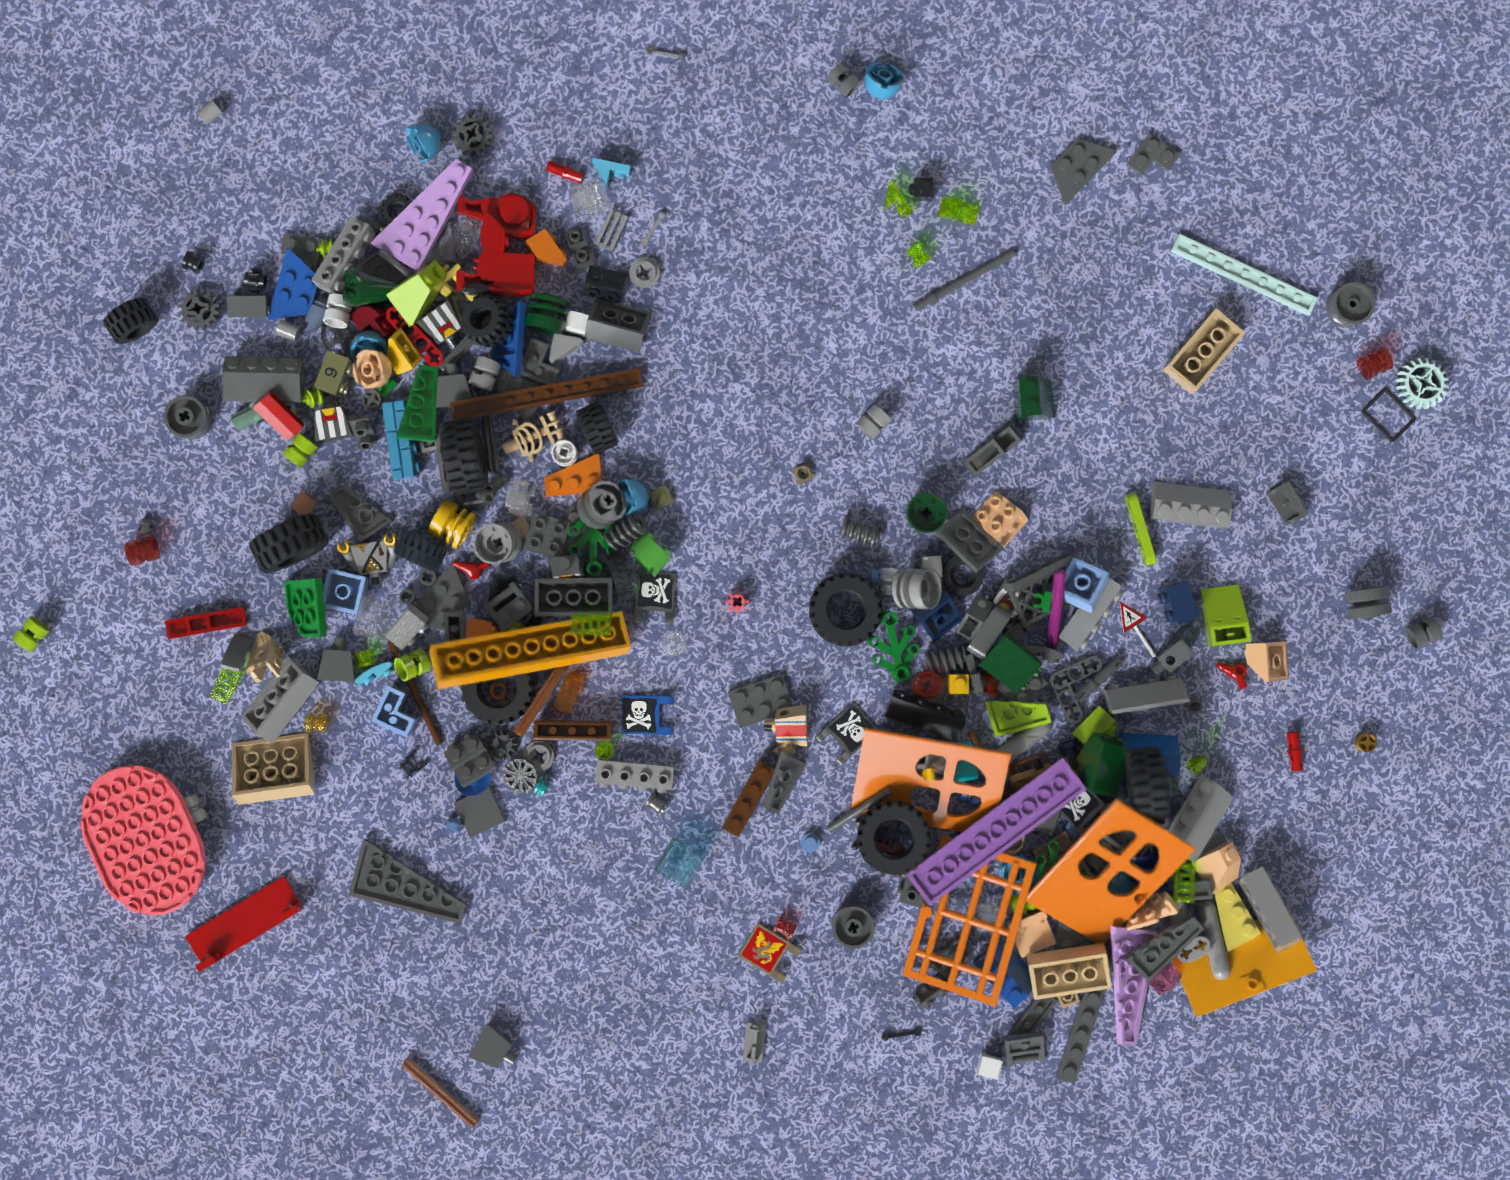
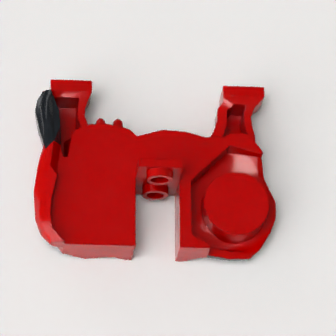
[456,193,536,297]

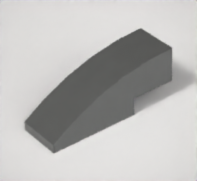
[964,424,1023,477]

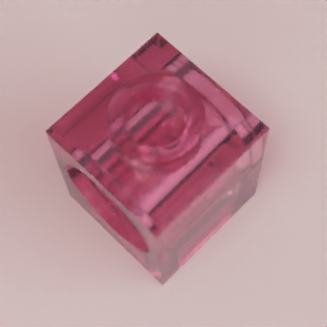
[1146,963,1182,995]

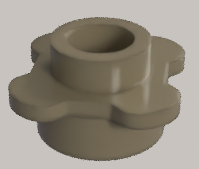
[792,463,814,485]

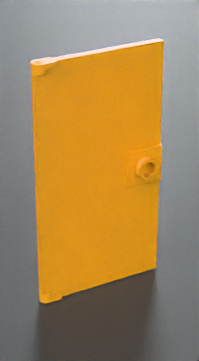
[1172,916,1317,1018]

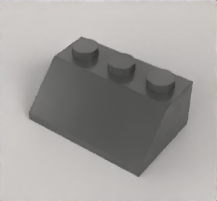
[584,298,652,353]

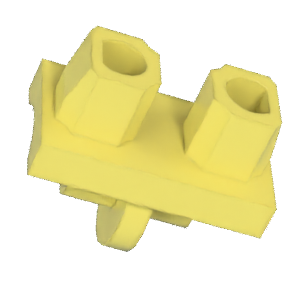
[438,263,463,298]

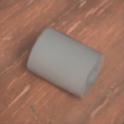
[197,100,223,125]
[276,320,301,342]

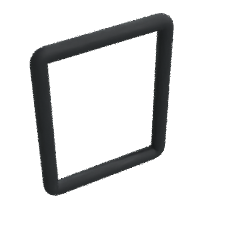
[1362,388,1416,442]

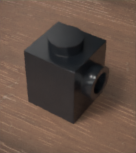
[909,178,933,202]

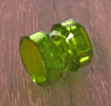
[906,242,932,269]

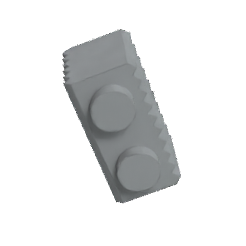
[385,604,429,650]

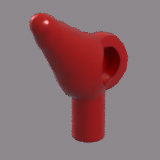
[452,561,490,580]
[1216,663,1248,690]

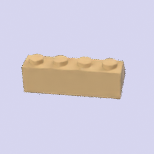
[1026,943,1112,1000]

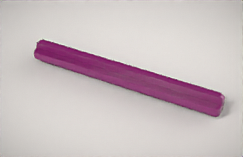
[1046,569,1066,650]

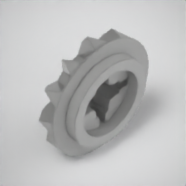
[629,257,660,289]
[523,740,554,771]

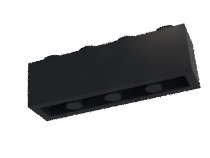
[885,689,966,742]

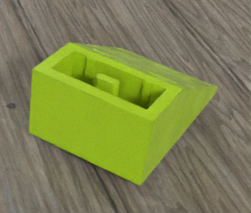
[1200,584,1251,646]

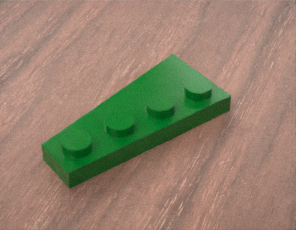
[395,365,438,442]

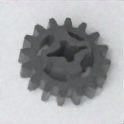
[452,114,494,157]
[178,289,221,331]

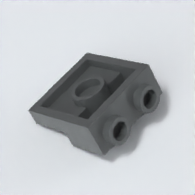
[444,733,497,788]

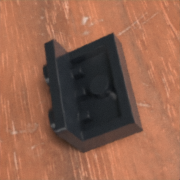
[584,266,627,303]
[488,574,521,612]

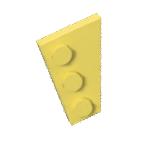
[1214,883,1261,952]

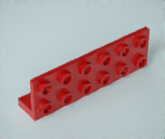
[185,876,304,972]

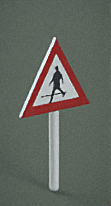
[1120,602,1156,657]

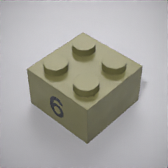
[314,350,354,399]

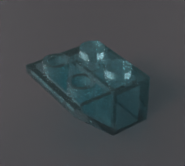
[653,836,707,890]

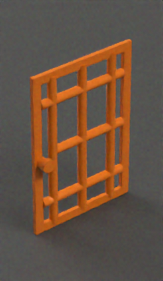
[902,834,1037,1007]

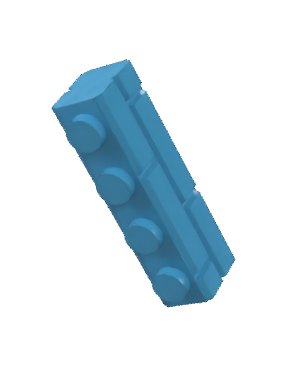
[382,400,420,481]

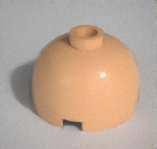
[352,350,392,389]

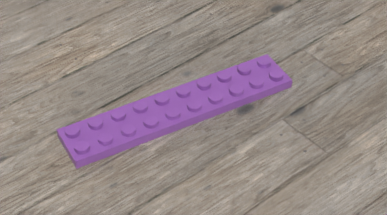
[906,758,1087,906]

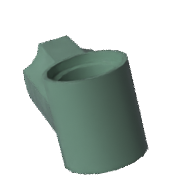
[230,402,265,431]

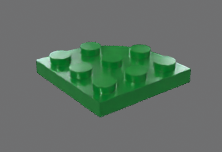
[284,578,327,637]

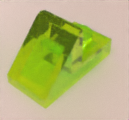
[883,180,913,219]
[937,198,980,226]

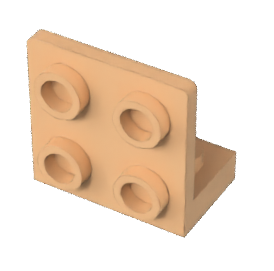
[972,491,1029,548]
[1126,892,1180,930]
[1006,909,1056,958]

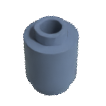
[305,301,328,331]

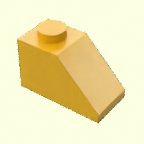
[387,328,422,375]

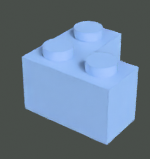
[371,685,418,737]

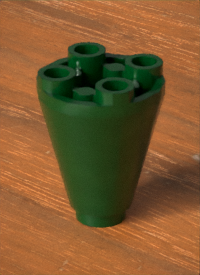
[342,267,398,307]

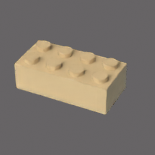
[1162,308,1245,394]

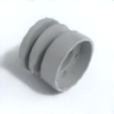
[473,522,522,564]
[892,568,942,609]

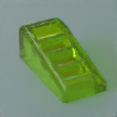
[571,613,612,636]
[209,668,245,705]
[1185,754,1209,777]
[1174,863,1196,903]

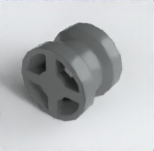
[362,390,383,410]

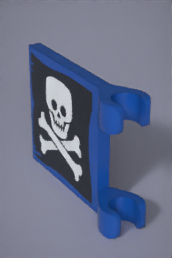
[621,695,674,735]

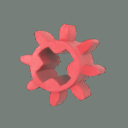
[725,590,749,614]

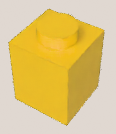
[947,674,969,694]

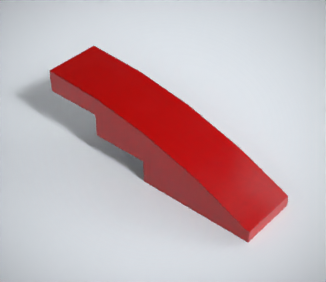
[165,607,247,640]

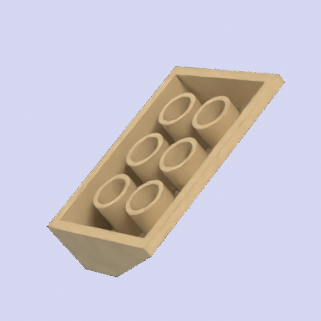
[232,733,315,805]

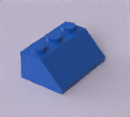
[1119,733,1181,775]
[972,936,1032,1009]

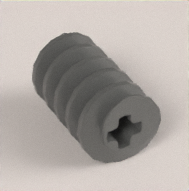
[603,512,647,551]
[840,515,882,549]
[924,645,966,675]

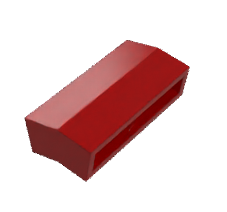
[252,390,304,441]

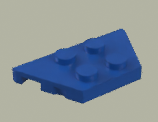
[267,248,318,320]
[492,302,526,377]

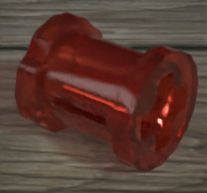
[772,916,797,940]

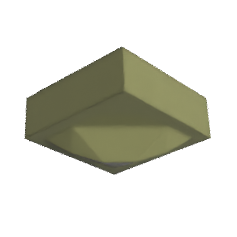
[649,485,674,511]

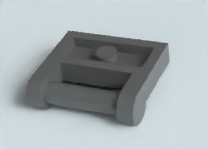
[482,581,534,632]
[1004,1031,1045,1067]

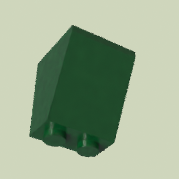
[1013,376,1054,421]
[979,632,1043,694]
[1070,732,1129,798]

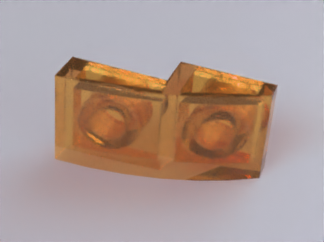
[554,670,586,715]

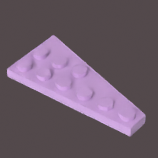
[370,159,474,271]
[1110,926,1158,1046]

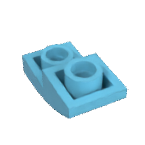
[354,662,394,686]

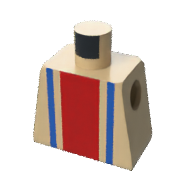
[764,705,808,746]

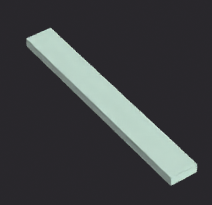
[1170,233,1318,316]

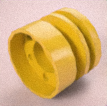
[428,499,476,549]

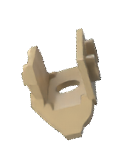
[245,631,285,683]

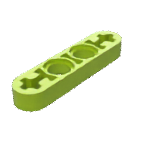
[1125,492,1156,566]

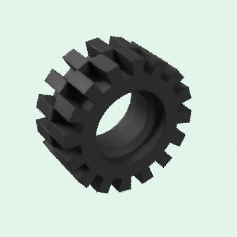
[380,193,412,225]

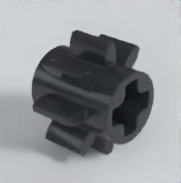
[244,268,267,292]

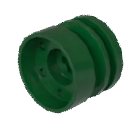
[525,293,571,335]
[906,493,947,533]

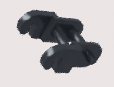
[399,750,427,778]

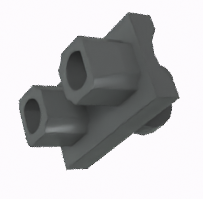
[349,414,377,450]

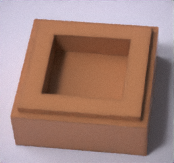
[290,491,318,515]

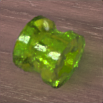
[355,649,377,668]
[595,741,615,760]

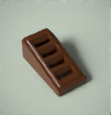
[1008,750,1050,776]

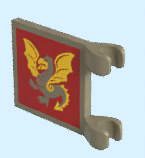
[738,923,802,983]

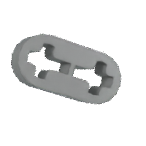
[1177,936,1213,963]

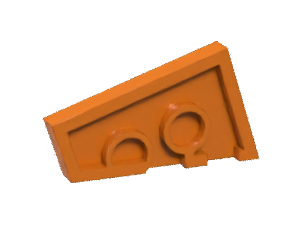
[544,454,602,497]

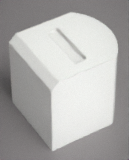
[564,311,589,337]
[921,556,943,577]
[976,1053,1003,1080]

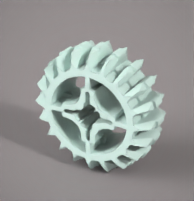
[1395,358,1449,409]

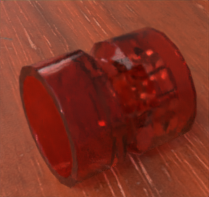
[1356,346,1394,380]
[124,535,160,566]

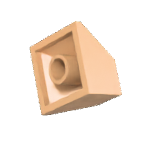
[1245,641,1289,682]
[1191,842,1241,894]

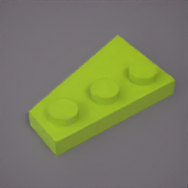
[985,700,1052,737]

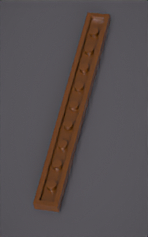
[450,368,643,420]

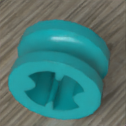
[534,778,550,797]

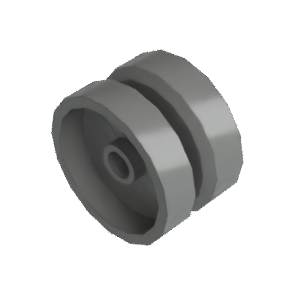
[1326,282,1376,328]
[164,395,213,440]
[577,481,627,529]
[1345,586,1392,619]
[831,903,875,949]

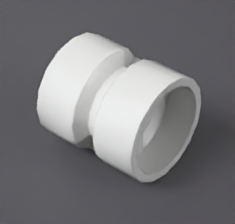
[323,294,352,328]
[551,440,578,467]

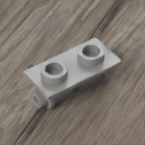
[743,1022,766,1064]

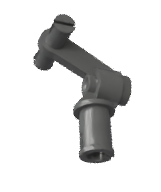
[453,474,508,515]

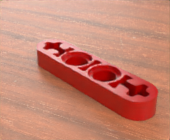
[386,306,443,367]

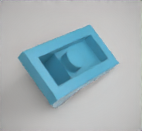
[592,158,631,188]

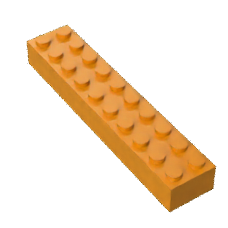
[430,611,631,689]

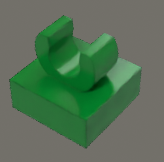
[374,377,398,398]
[1033,592,1052,613]

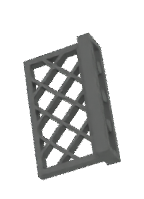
[1002,553,1076,627]

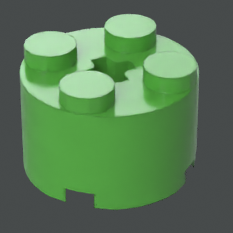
[627,532,671,577]

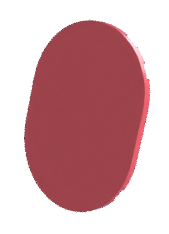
[80,765,206,916]

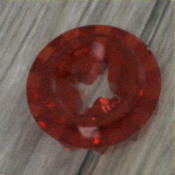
[981,669,998,698]
[912,670,943,699]

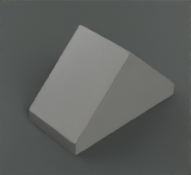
[549,333,584,365]

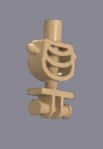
[502,410,567,462]

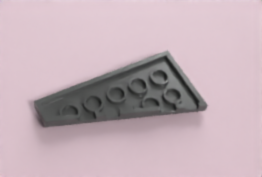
[349,838,466,924]

